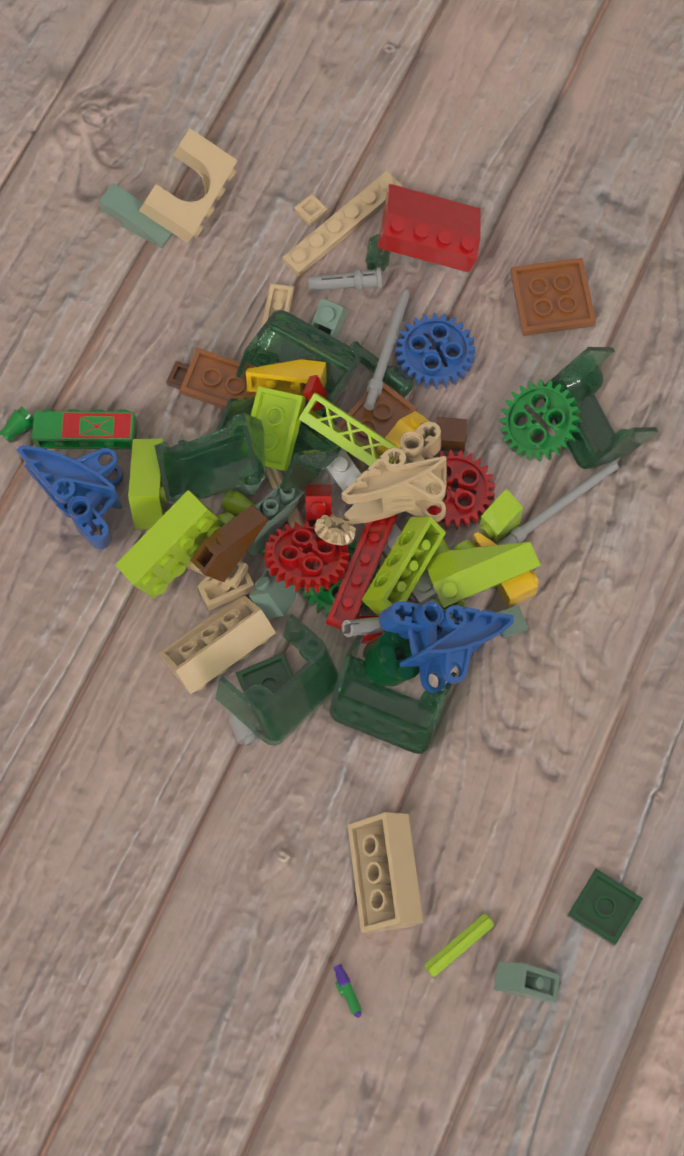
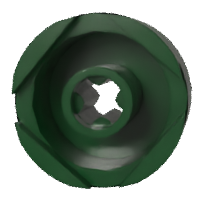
[363,631,420,687]

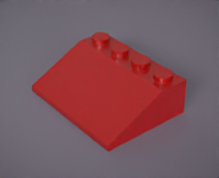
[377,183,481,273]

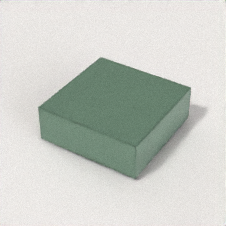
[496,605,528,639]

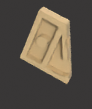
[197,559,255,611]

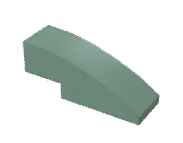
[99,183,173,248]

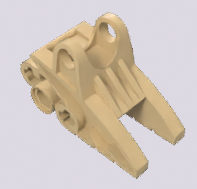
[341,422,447,525]

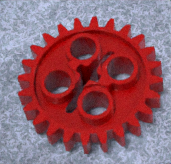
[427,450,496,530]
[264,521,349,593]

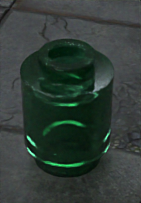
[365,234,391,272]

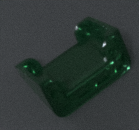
[154,413,265,505]

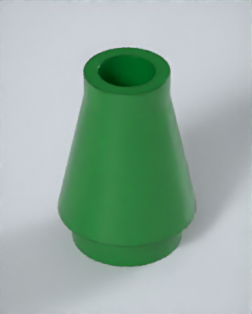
[0,406,34,443]

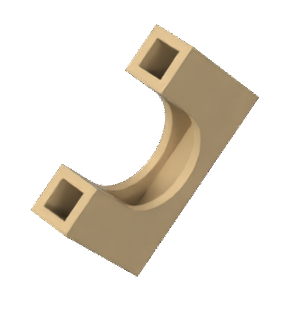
[139,128,238,243]

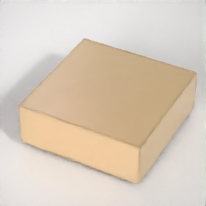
[294,194,328,227]

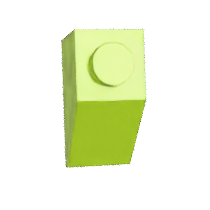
[480,489,523,544]

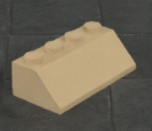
[158,595,276,694]
[348,812,423,933]

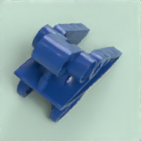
[16,445,123,550]
[379,601,514,693]

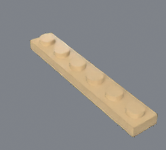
[282,171,403,277]

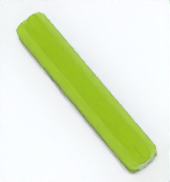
[424,914,494,977]

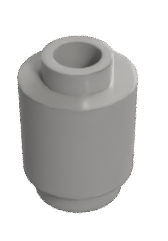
[229,705,263,746]

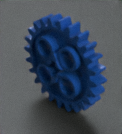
[396,313,476,390]

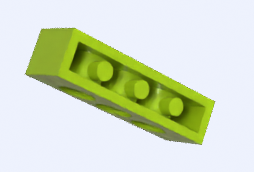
[362,516,446,616]

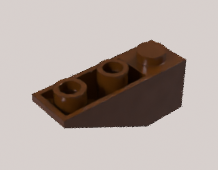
[190,505,269,582]

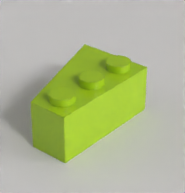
[128,438,170,530]

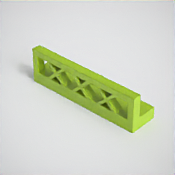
[299,393,401,466]

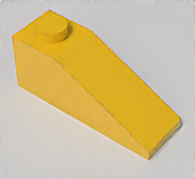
[246,359,327,397]
[472,532,539,608]

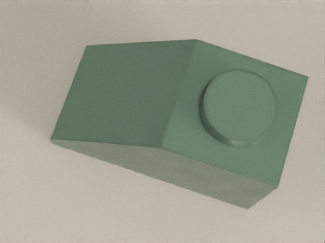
[494,962,560,1003]

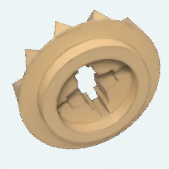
[315,514,356,545]

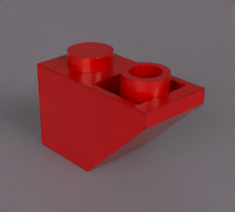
[305,484,332,527]

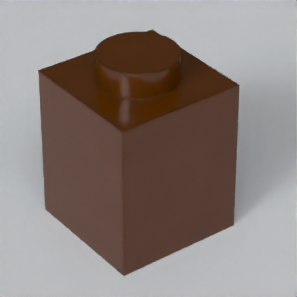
[436,417,467,452]

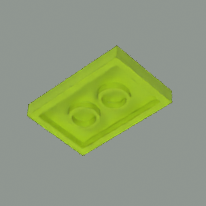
[241,386,306,472]

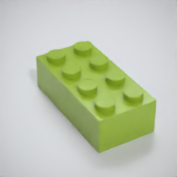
[115,490,225,599]

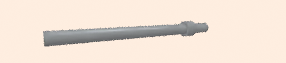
[364,290,410,410]
[497,460,619,545]

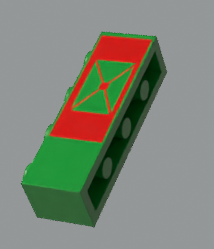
[32,409,137,450]

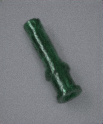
[347,341,415,398]

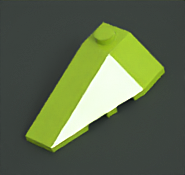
[426,542,541,609]

